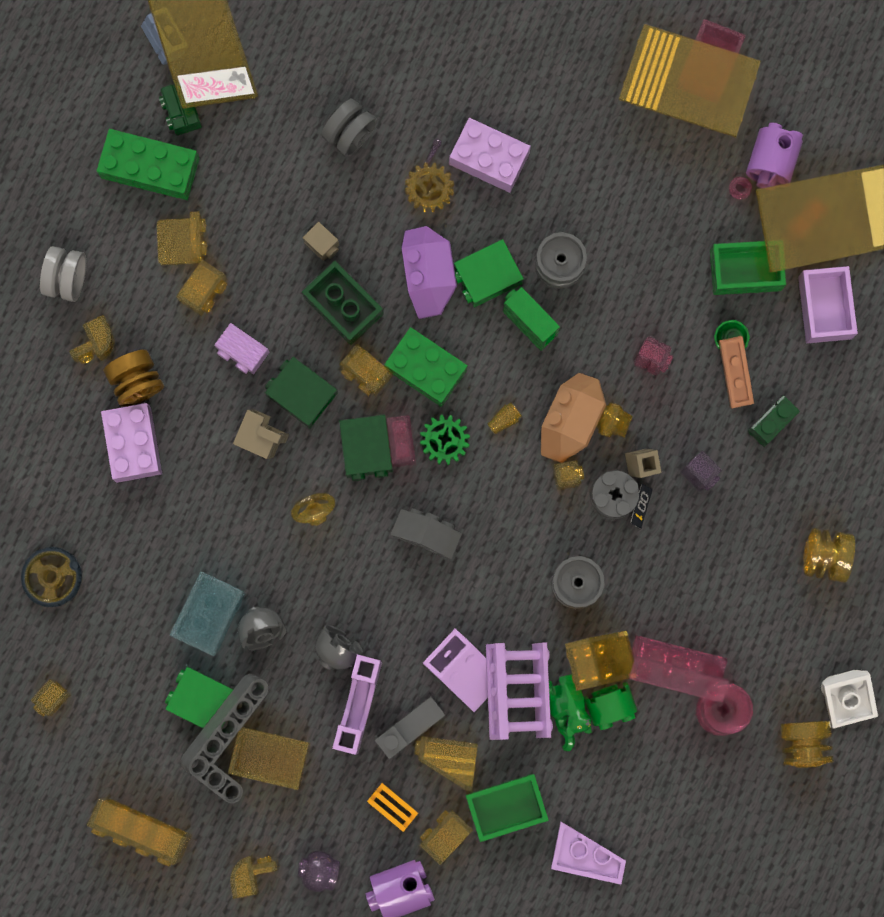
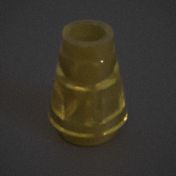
[487,402,522,434]

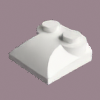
[821,670,878,728]

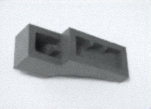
[375,697,445,759]

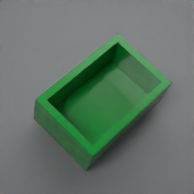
[710,240,786,295]
[384,327,468,407]
[466,774,549,842]

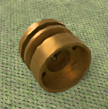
[103,350,164,407]

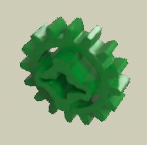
[420,415,470,465]

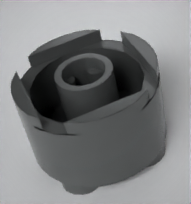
[590,471,639,520]

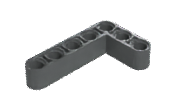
[181,674,268,803]

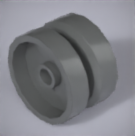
[321,98,378,157]
[535,232,587,289]
[551,556,605,610]

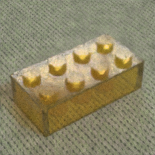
[87,797,192,866]

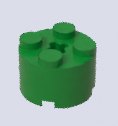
[584,683,638,730]

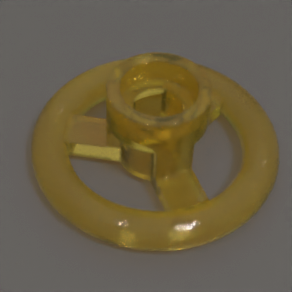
[291,493,335,526]

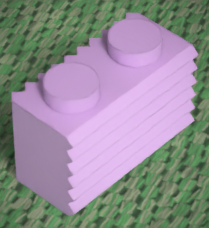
[215,323,270,374]

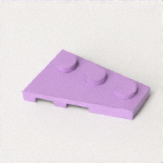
[551,821,626,884]

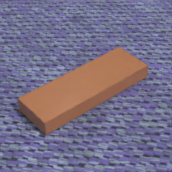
[719,336,754,408]

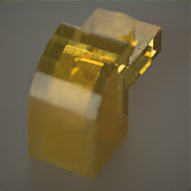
[69,315,115,364]
[230,855,279,899]

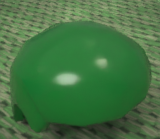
[714,320,750,350]

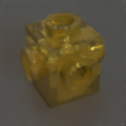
[596,403,633,438]

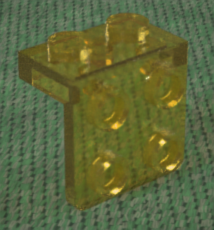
[157,212,207,265]

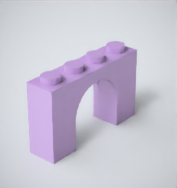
[332,655,382,755]

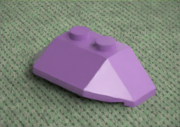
[402,226,457,319]

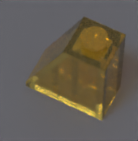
[414,736,478,792]

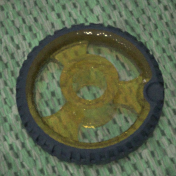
[21,547,82,607]

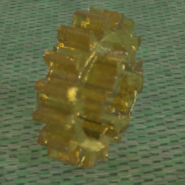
[405,162,454,212]

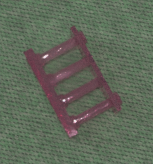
[629,635,729,702]

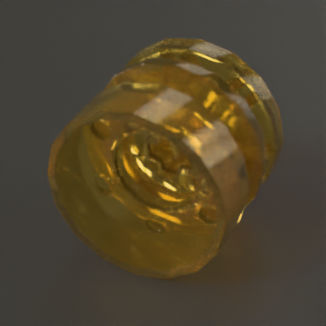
[803,528,855,583]
[780,721,834,768]

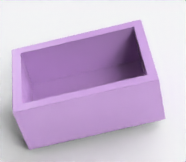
[449,118,531,193]
[798,266,858,343]
[101,403,162,483]

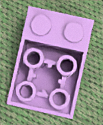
[423,629,488,712]

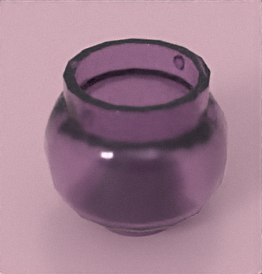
[298,850,340,892]

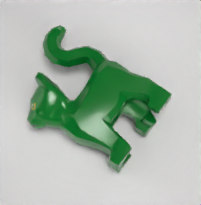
[549,673,591,752]

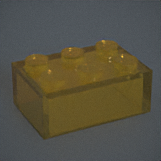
[565,631,638,691]
[228,727,310,790]

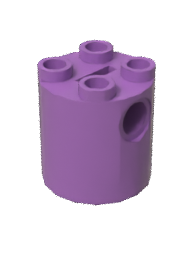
[746,123,803,190]
[366,860,435,917]

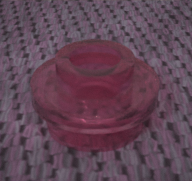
[729,177,752,200]

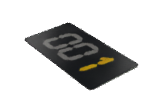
[631,484,653,529]

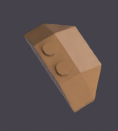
[541,373,606,463]

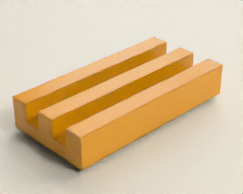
[367,783,418,832]

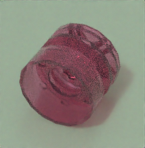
[696,684,753,736]

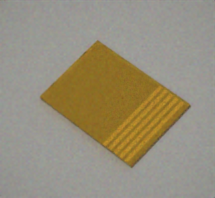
[619,24,761,137]

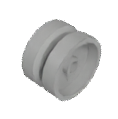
[40,246,87,302]

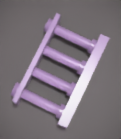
[486,643,553,740]

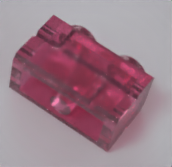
[634,336,673,376]
[386,415,416,467]

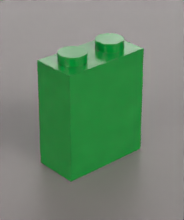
[454,239,523,308]
[503,287,560,351]
[165,667,234,729]

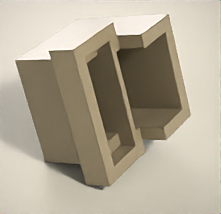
[233,409,289,459]

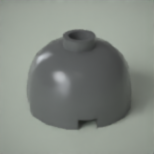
[238,607,286,651]
[315,625,363,670]

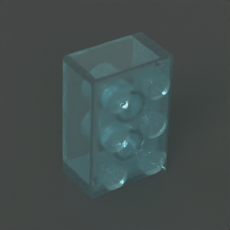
[170,572,246,656]

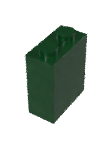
[265,357,338,429]
[339,415,393,481]

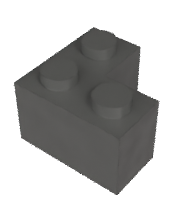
[391,508,462,559]

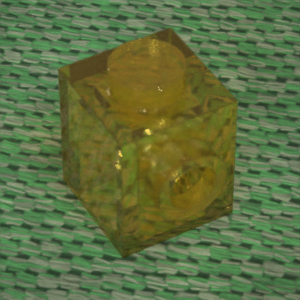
[553,460,584,490]

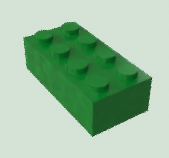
[97,129,200,201]

